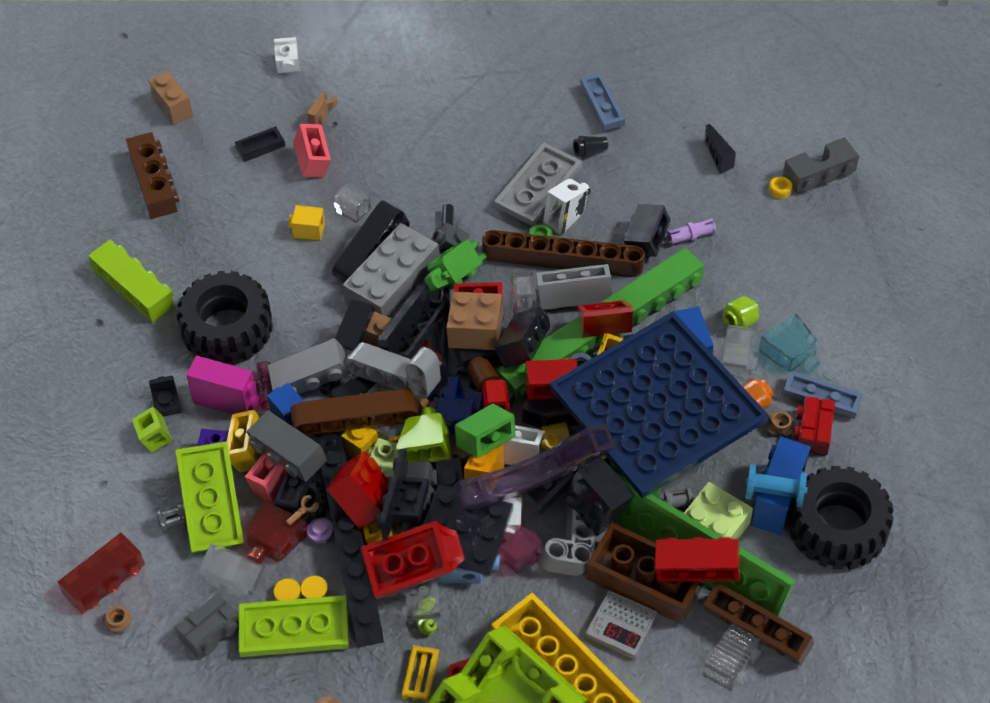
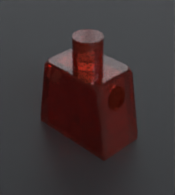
[246,500,308,566]

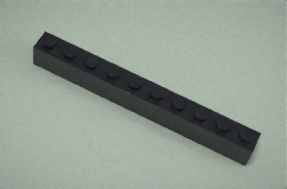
[314,431,384,648]

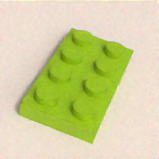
[175,441,244,554]
[239,595,349,657]

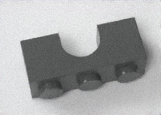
[783,137,859,194]

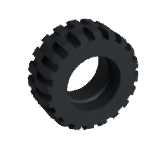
[176,271,273,364]
[788,466,894,570]

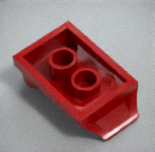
[361,521,465,599]

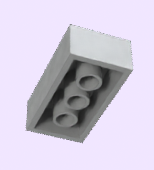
[343,223,439,317]

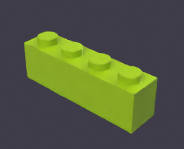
[88,240,174,323]

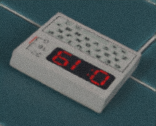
[585,590,658,660]

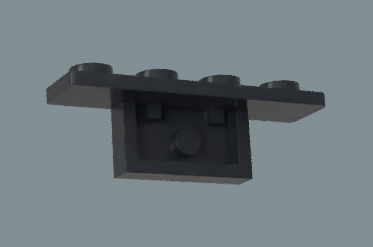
[377,449,429,540]

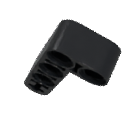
[332,200,410,282]

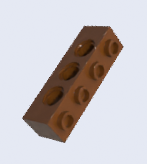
[126,132,180,219]
[703,582,814,666]

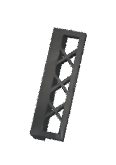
[377,285,450,359]

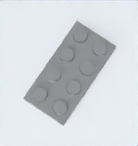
[494,143,582,227]

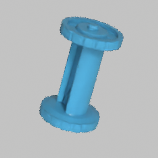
[745,464,807,508]

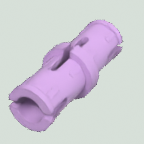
[667,218,716,245]

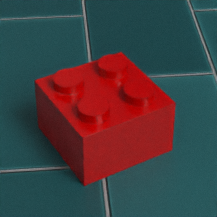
[327,451,389,529]

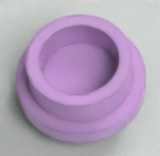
[307,518,333,544]

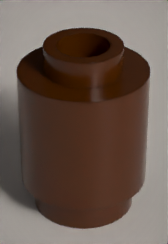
[467,357,500,394]

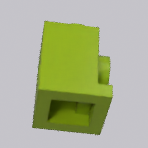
[132,407,173,453]

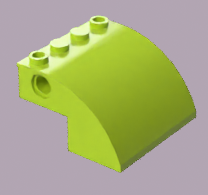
[429,625,587,703]

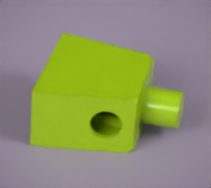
[396,407,451,463]

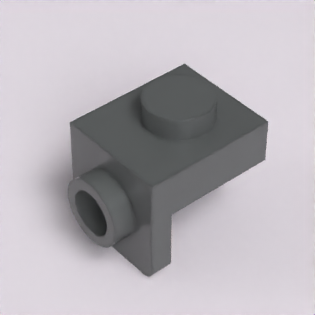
[431,223,469,251]

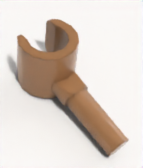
[286,495,319,526]

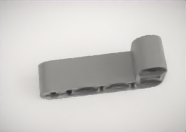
[344,343,441,399]
[539,504,595,576]

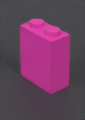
[186,356,259,414]

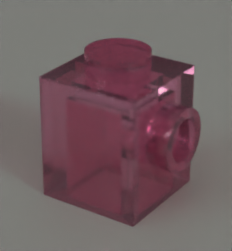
[499,526,542,574]

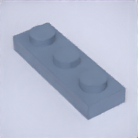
[580,73,625,131]
[783,371,863,419]

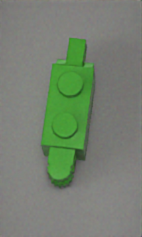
[424,239,487,292]

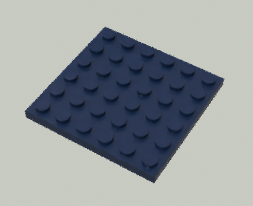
[549,311,769,498]

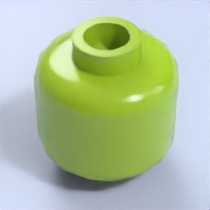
[722,296,759,332]

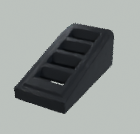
[704,124,736,174]

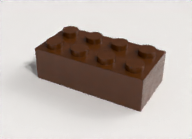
[586,522,706,624]

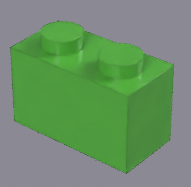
[455,404,516,458]

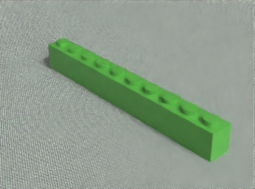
[497,248,704,403]

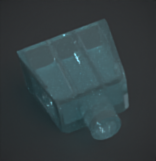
[759,314,820,373]

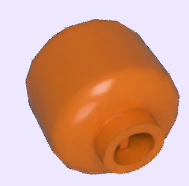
[742,378,774,410]

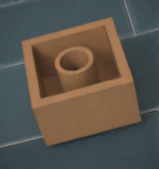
[447,292,504,350]

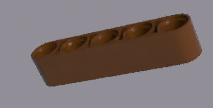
[290,389,418,436]

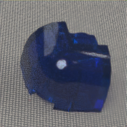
[434,376,484,435]

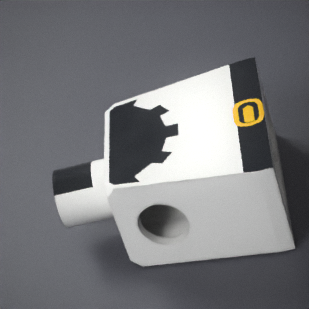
[543,179,591,235]

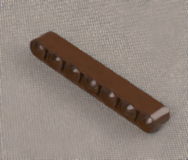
[482,230,645,277]

